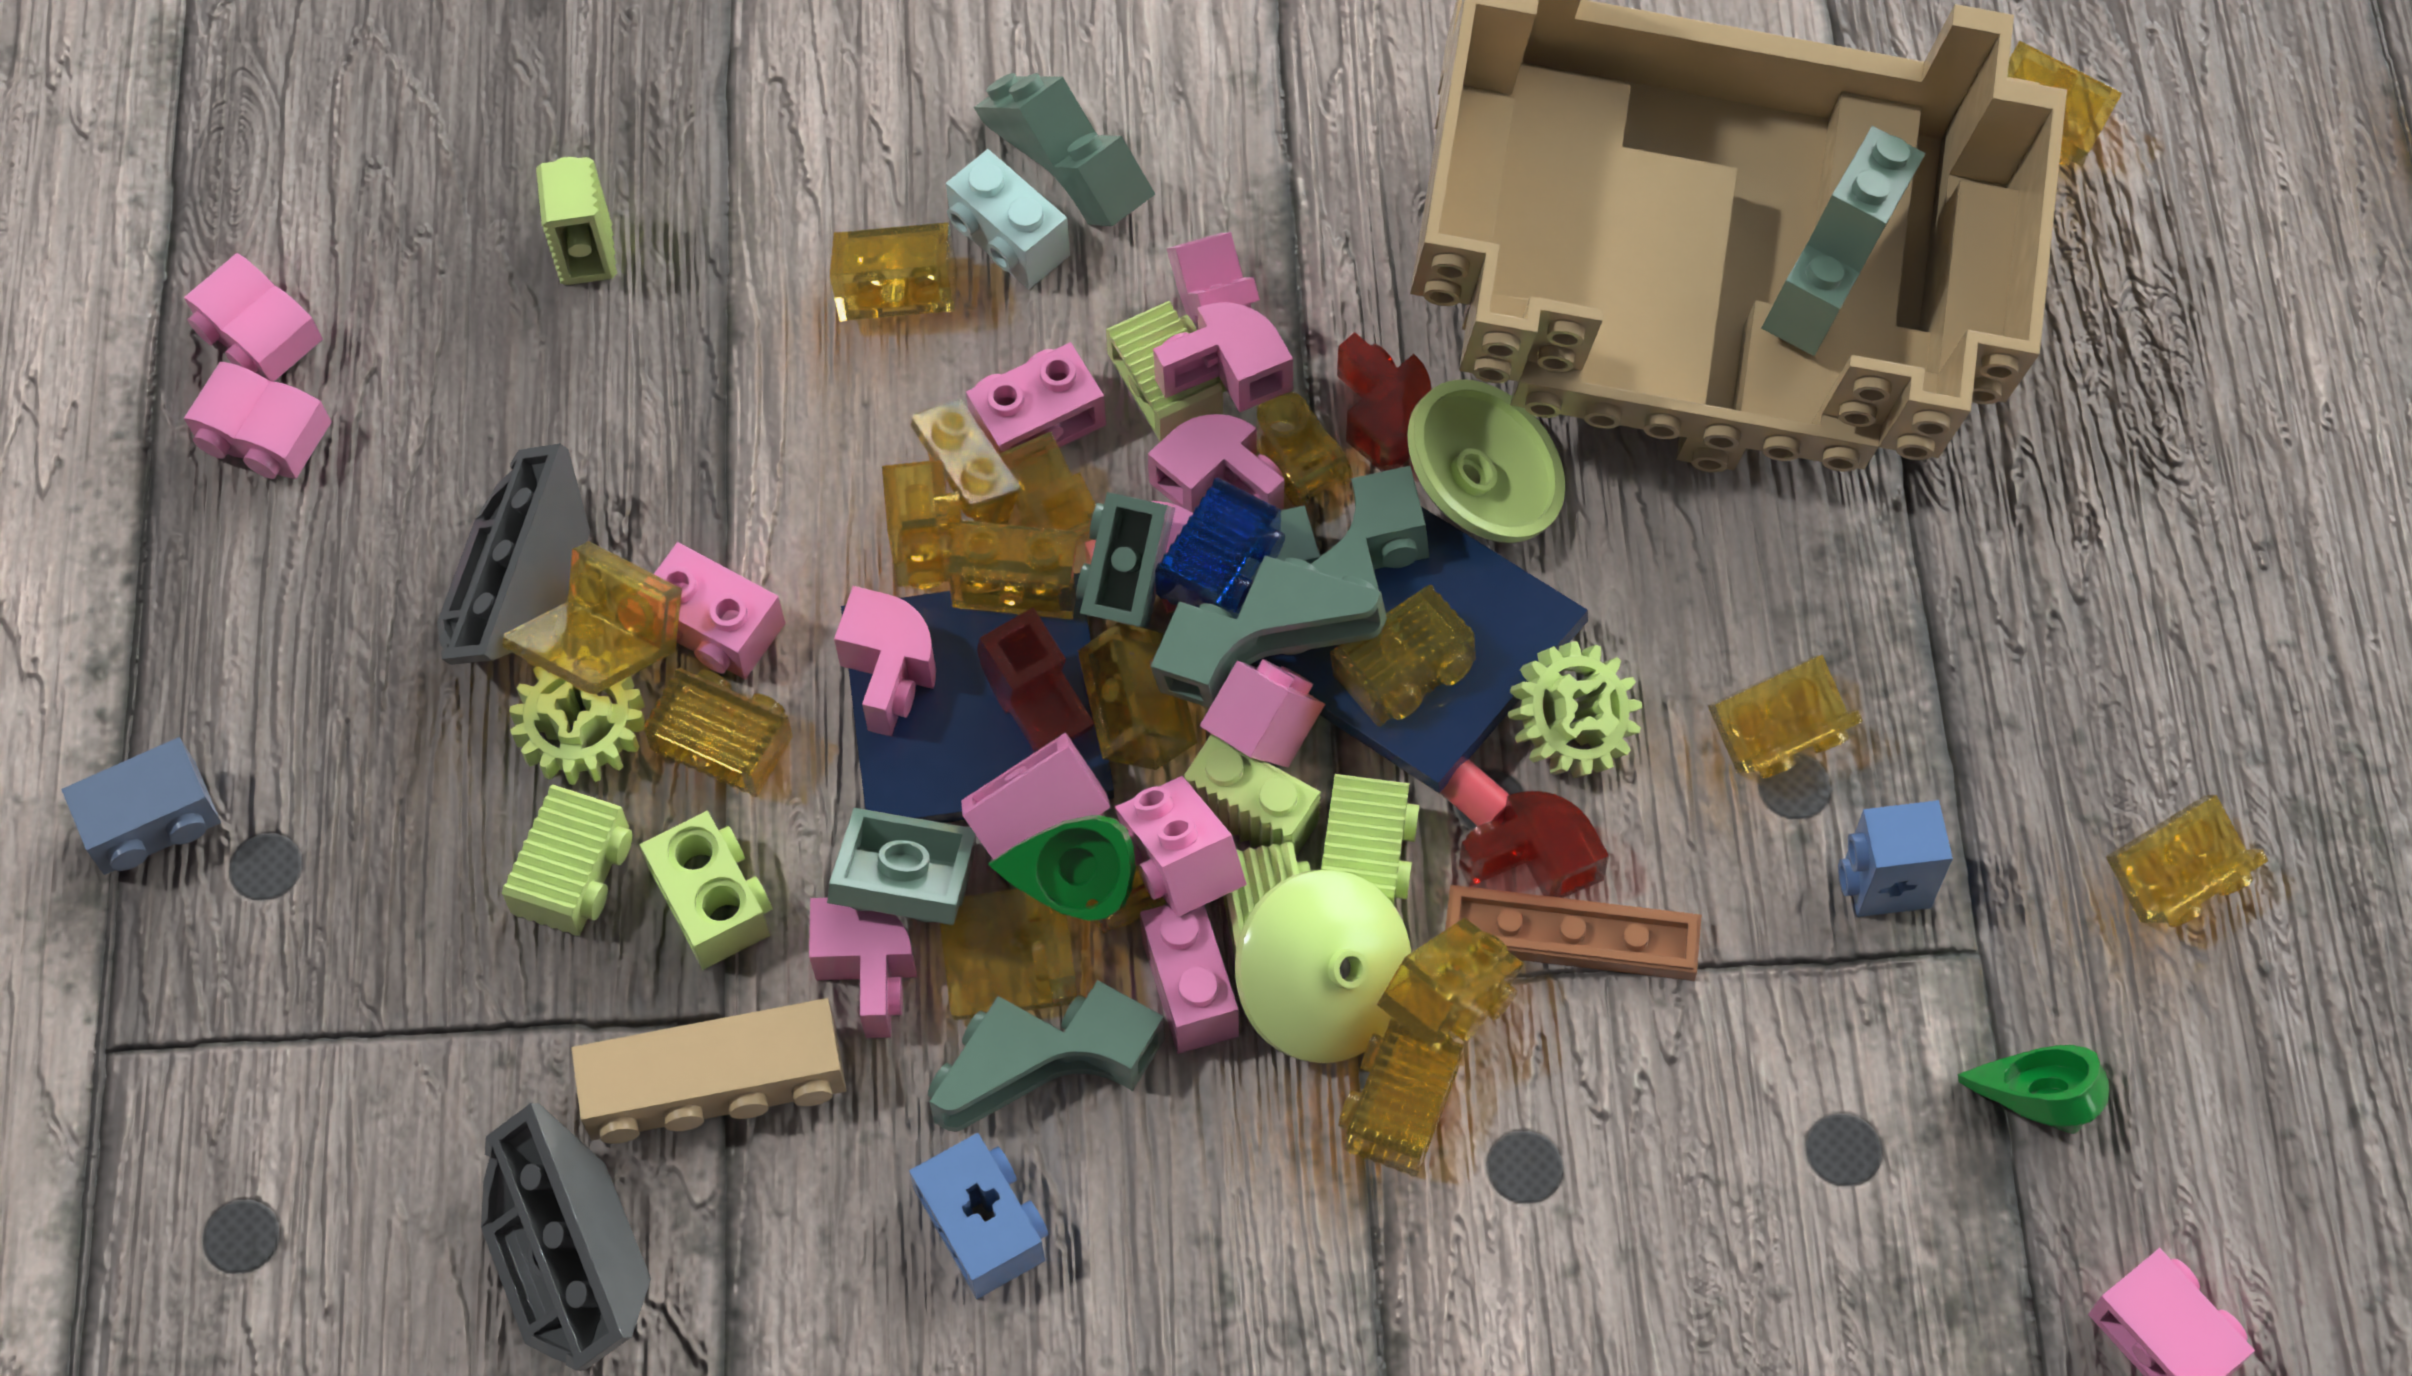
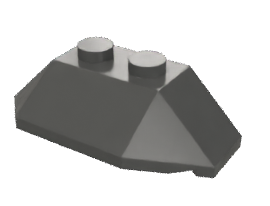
[437,443,590,665]
[481,1103,651,1371]

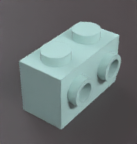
[946,149,1070,290]

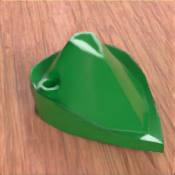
[988,815,1136,921]
[1957,1045,2109,1134]

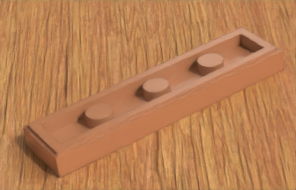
[1443,885,1702,981]

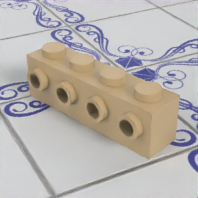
[571,998,847,1144]

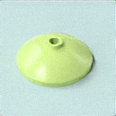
[1408,379,1565,543]
[1235,870,1412,1063]

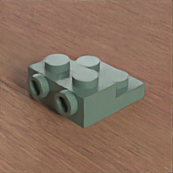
[827,808,976,925]

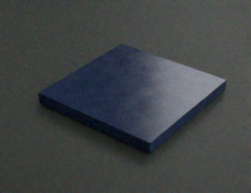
[1250,506,1588,793]
[841,573,1115,823]

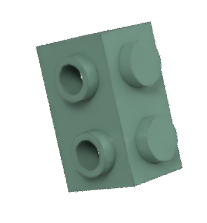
[1076,492,1175,627]

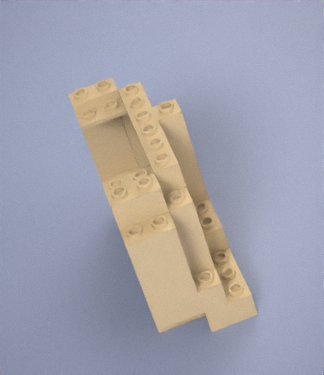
[1410,0,2067,472]

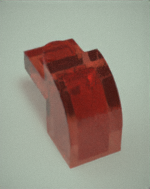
[1337,332,1432,472]
[977,607,1094,752]
[1459,791,1609,898]

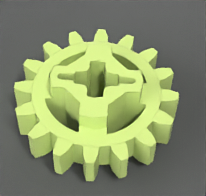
[1508,641,1642,778]
[509,652,647,785]

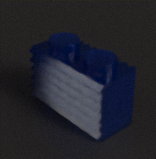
[1155,477,1285,614]

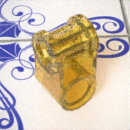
[1256,391,1353,507]

